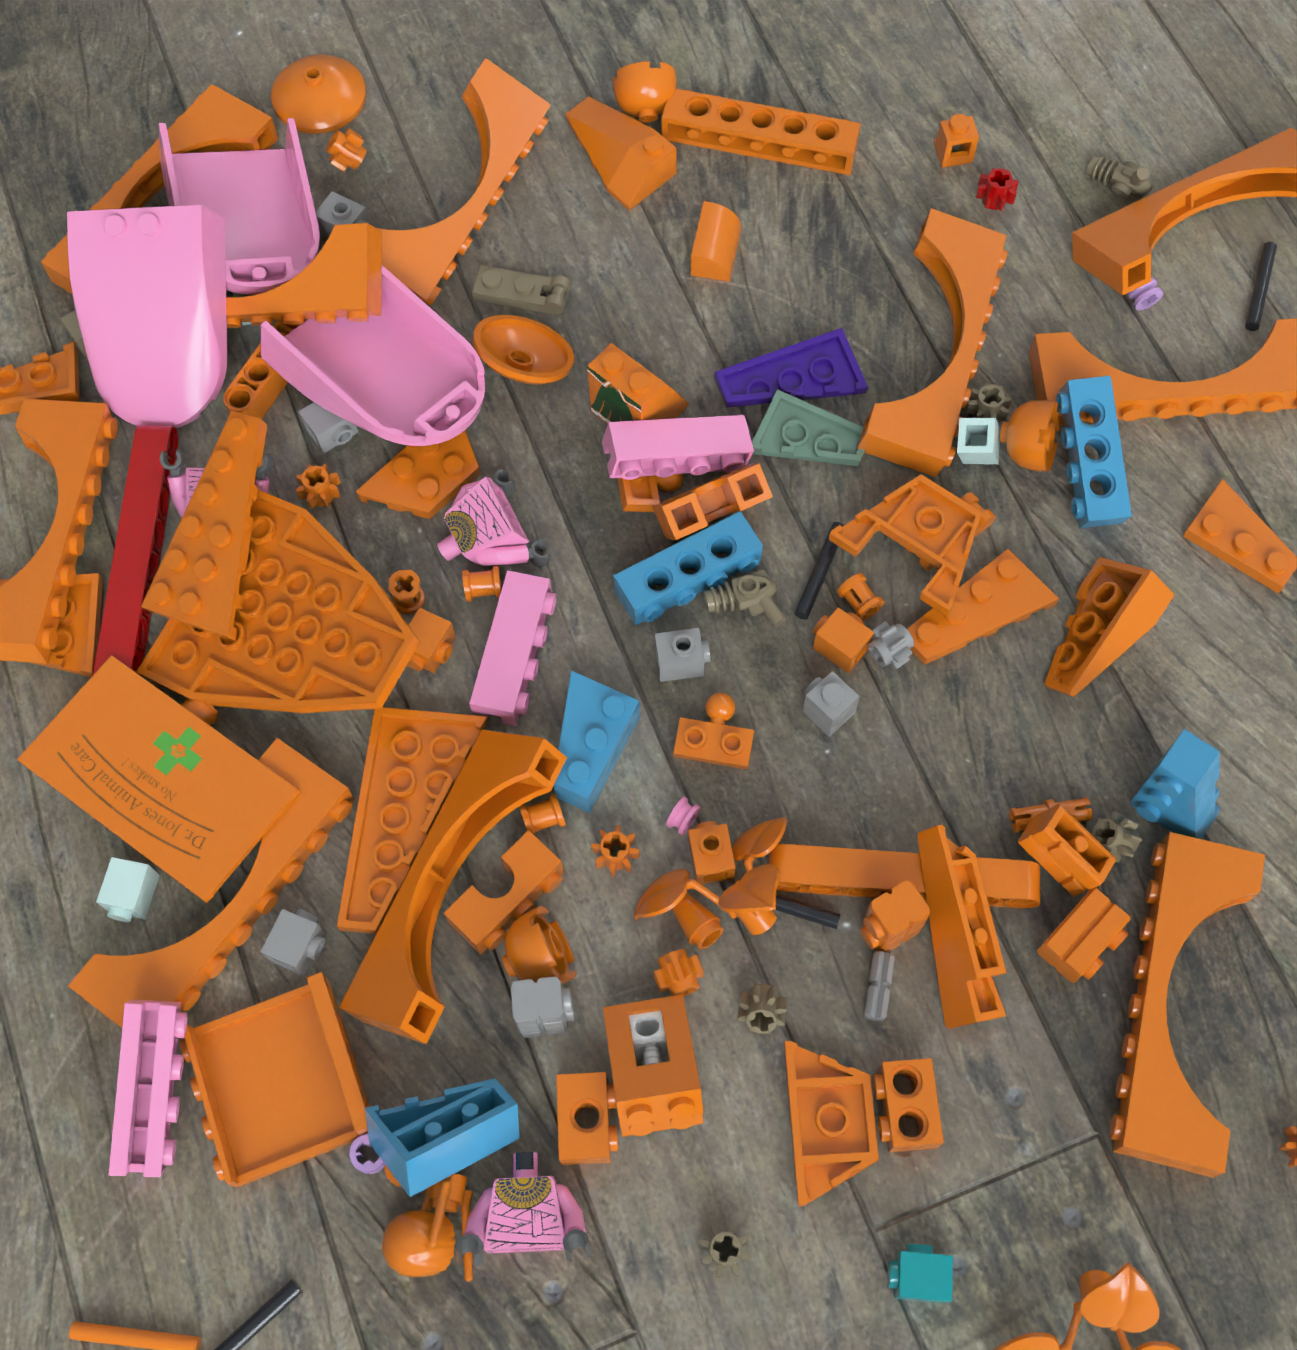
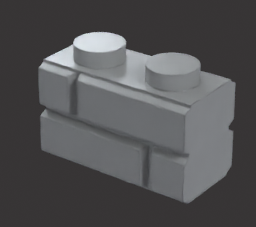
[511,976,575,1038]

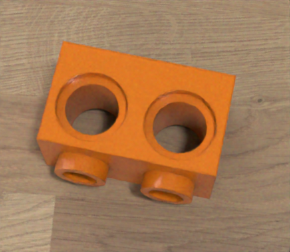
[873,1058,944,1153]

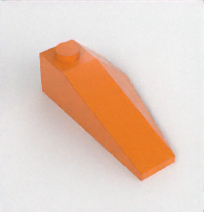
[565,96,677,211]
[1044,557,1175,697]

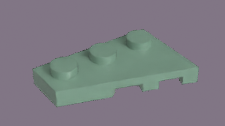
[752,389,865,466]

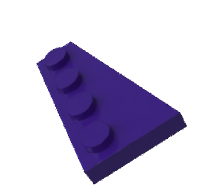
[714,328,869,408]

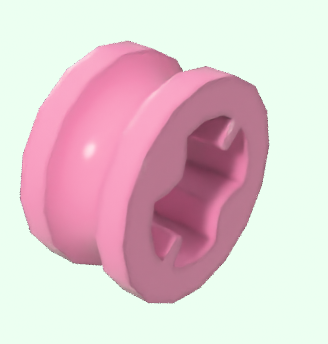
[666,797,701,836]

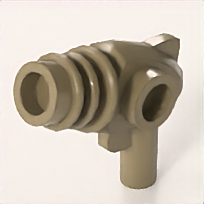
[1086,155,1152,198]
[703,570,786,628]

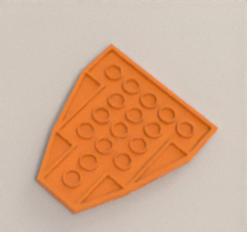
[136,490,420,713]

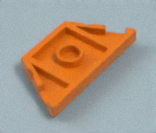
[355,431,480,519]
[784,1041,879,1207]

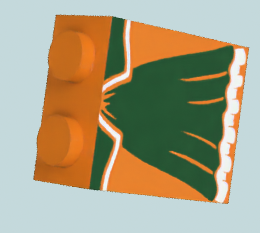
[587,343,688,424]

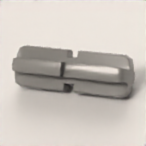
[864,951,895,1021]

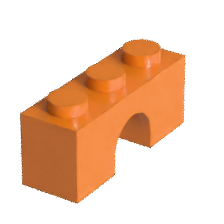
[652,463,773,540]
[443,830,564,955]

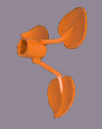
[634,816,787,935]
[994,1262,1182,1350]

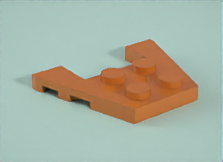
[829,474,982,617]

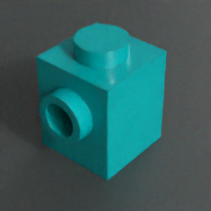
[887,1244,953,1303]

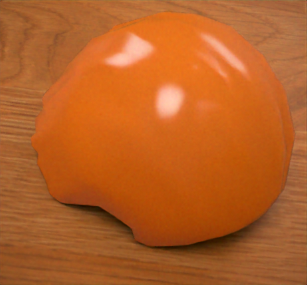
[382,1210,456,1277]

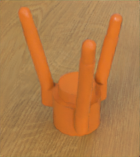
[420,1173,473,1282]

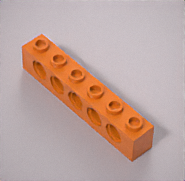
[662,88,861,175]

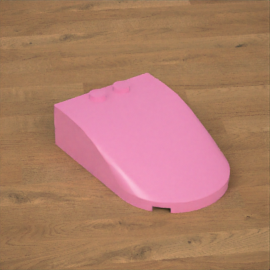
[159,118,320,295]
[67,205,227,428]
[261,265,485,446]

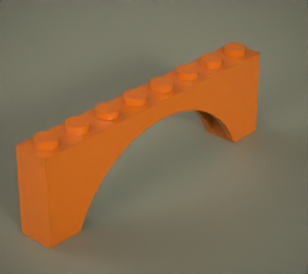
[377,58,551,306]
[41,84,279,294]
[1072,128,1297,296]
[856,208,1008,477]
[226,223,382,328]
[1029,318,1297,425]
[0,399,118,663]
[339,730,567,1044]
[68,738,355,1028]
[1109,832,1265,1178]

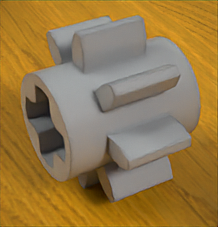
[867,621,914,669]

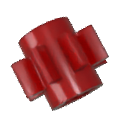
[976,168,1019,211]

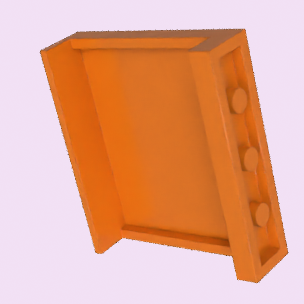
[179,972,370,1188]

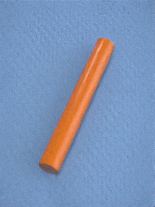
[69,1321,201,1350]

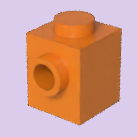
[407,607,456,674]
[813,607,874,674]
[688,821,736,885]

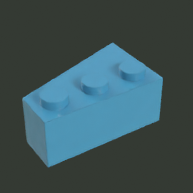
[554,670,640,813]
[1129,729,1220,839]
[365,1078,520,1197]

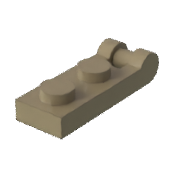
[472,265,571,315]

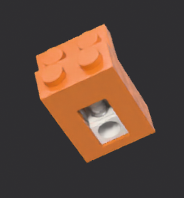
[603,994,703,1137]

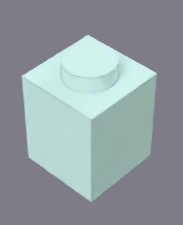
[957,418,1001,464]
[96,857,160,922]

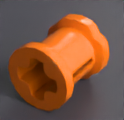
[462,565,502,602]
[388,570,425,614]
[837,573,885,621]
[519,793,566,836]

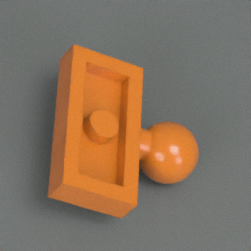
[617,474,683,512]
[673,692,754,770]

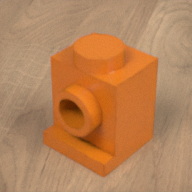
[933,114,979,168]

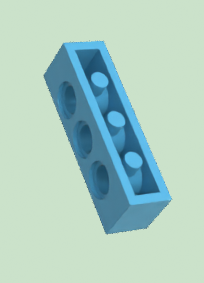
[1056,376,1132,529]
[613,511,763,626]

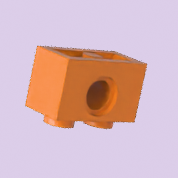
[556,1072,618,1165]

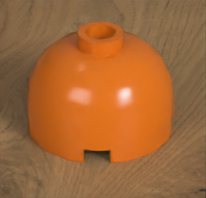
[612,61,677,123]
[1000,400,1060,472]
[502,906,576,984]

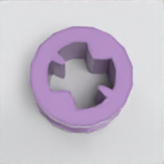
[1127,277,1163,311]
[349,1134,385,1174]

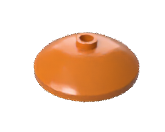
[271,55,366,134]
[472,315,574,385]

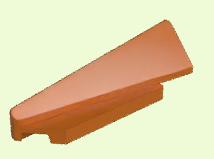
[917,825,1007,1029]

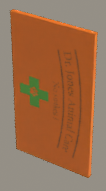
[17,655,300,903]

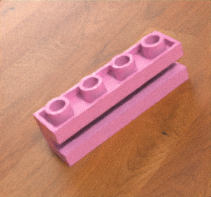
[602,415,754,480]
[469,570,557,726]
[108,1000,187,1177]

